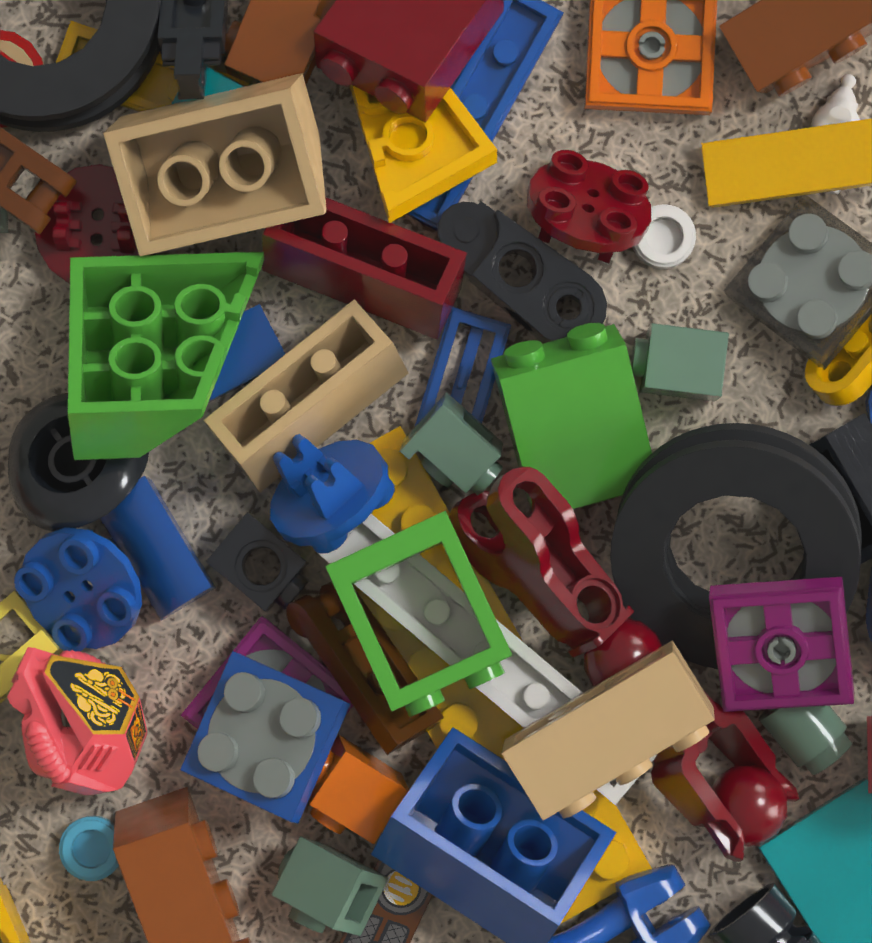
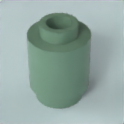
[758,706,852,775]

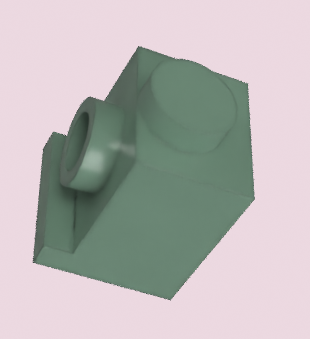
[400,392,503,495]

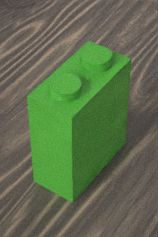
[490,323,652,510]

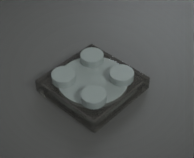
[724,195,872,370]

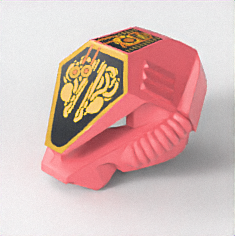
[7,647,147,796]

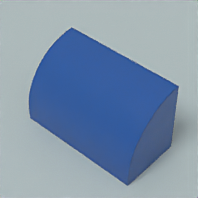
[100,476,216,621]

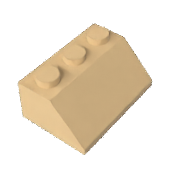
[103,73,327,257]

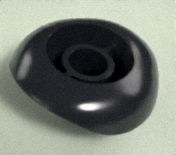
[8,393,149,531]

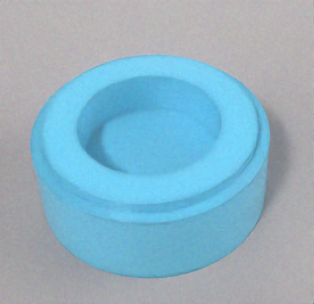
[59,816,119,881]

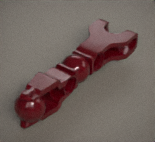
[449,467,799,862]

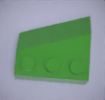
[68,252,264,460]

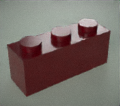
[262,197,467,340]

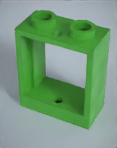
[325,511,513,717]

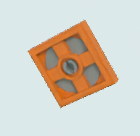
[584,0,717,116]

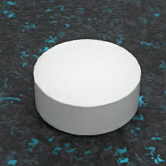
[633,204,696,269]

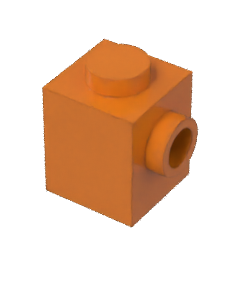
[308,734,409,844]

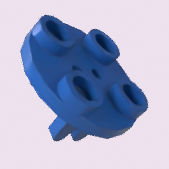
[270,434,395,554]
[14,527,142,652]

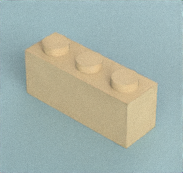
[204,299,409,493]
[501,640,715,820]

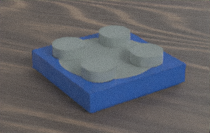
[180,651,351,824]

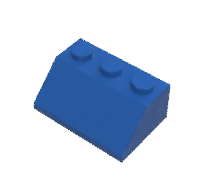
[371,727,617,943]

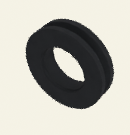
[0,0,161,132]
[610,423,862,669]

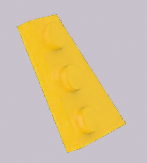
[350,85,497,223]

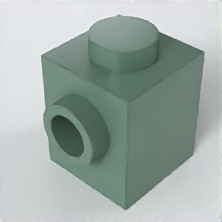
[631,323,729,402]
[272,836,389,936]

